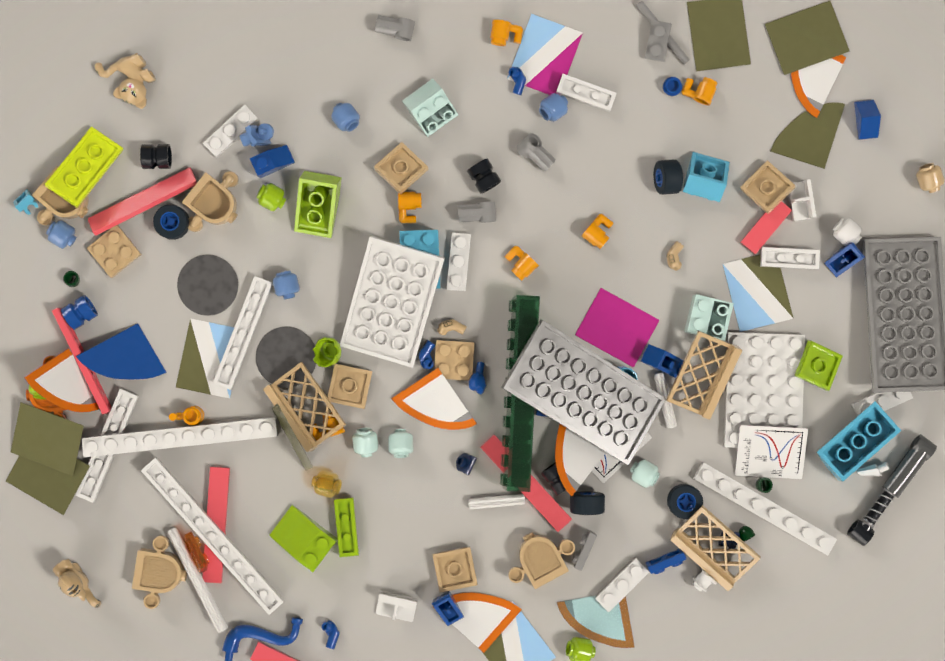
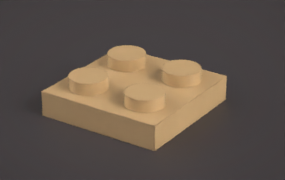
[374,142,428,195]
[740,160,796,214]
[87,225,142,278]
[434,340,474,381]
[328,364,373,409]
[432,547,478,593]

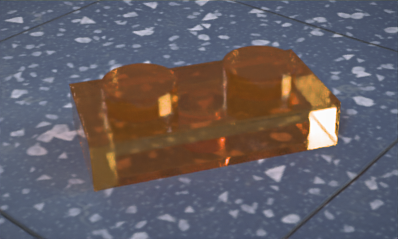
[184,531,209,574]

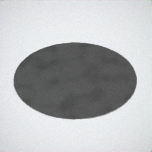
[177,255,238,316]
[256,327,316,388]

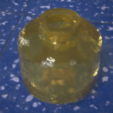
[312,471,342,498]

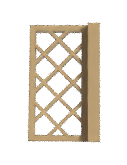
[666,330,743,420]
[263,362,346,452]
[670,505,761,591]

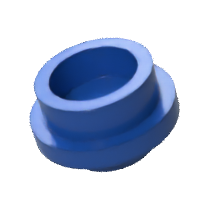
[663,77,682,96]

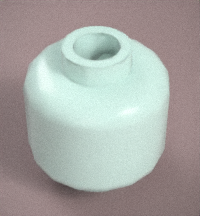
[352,428,378,457]
[388,429,414,458]
[630,459,660,488]

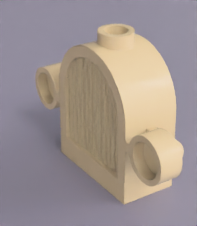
[32,166,89,226]
[182,171,239,232]
[508,532,575,589]
[132,535,187,609]

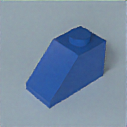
[250,145,295,178]
[641,344,684,378]

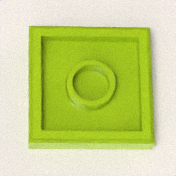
[794,340,843,391]

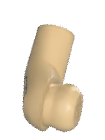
[666,241,684,271]
[437,319,467,335]

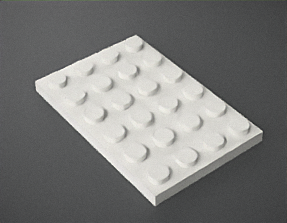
[340,236,445,368]
[724,332,805,448]

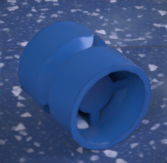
[61,295,98,330]

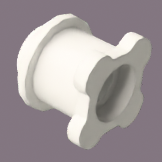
[693,568,718,592]

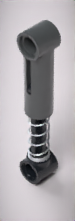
[847,434,937,546]

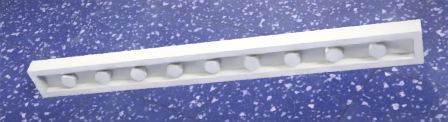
[82,417,278,457]
[141,457,284,615]

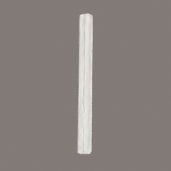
[167,528,228,633]

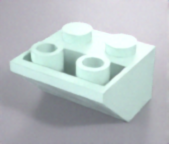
[402,79,458,137]
[684,294,734,341]

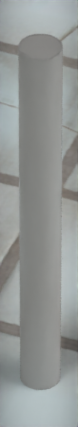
[636,1,690,64]

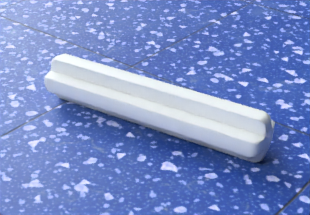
[654,372,677,429]
[468,494,525,509]

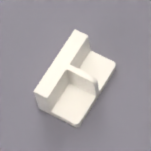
[789,179,816,222]
[376,591,418,622]

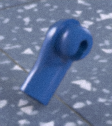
[508,67,526,95]
[418,340,435,369]
[322,620,340,649]

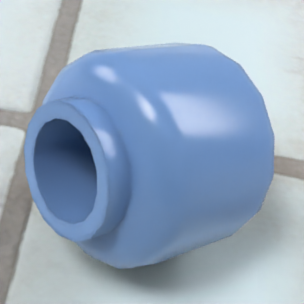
[539,93,568,122]
[331,103,360,132]
[46,220,77,249]
[273,271,300,300]

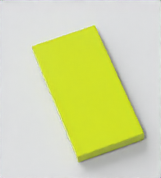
[45,126,123,208]

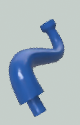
[222,617,303,661]

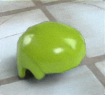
[313,337,341,368]

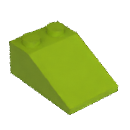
[294,171,342,238]
[269,504,338,572]

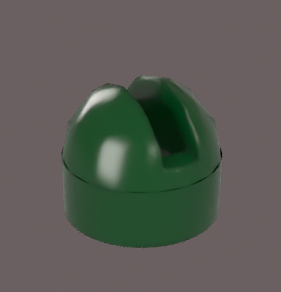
[63,271,80,287]
[756,477,773,493]
[739,526,755,542]

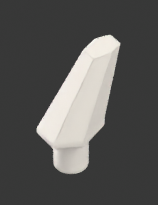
[857,462,890,476]

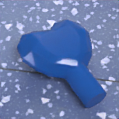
[468,362,486,395]

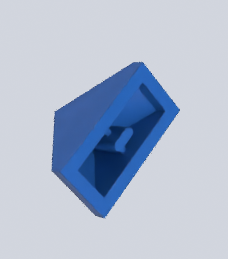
[854,100,881,140]
[824,242,865,278]
[432,591,464,626]

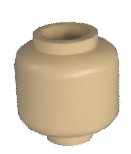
[916,163,945,193]

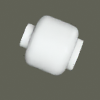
[832,218,862,246]

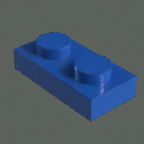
[645,549,687,574]

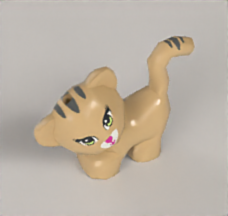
[95,53,156,109]
[53,559,101,608]

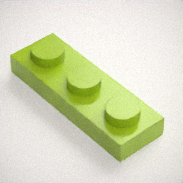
[334,497,359,557]

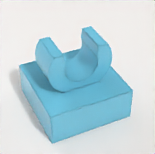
[13,189,38,215]

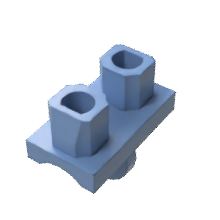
[239,123,274,147]

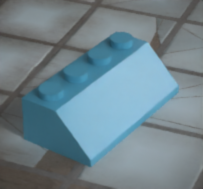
[817,401,902,482]

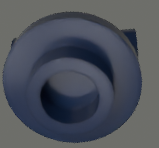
[456,453,477,475]

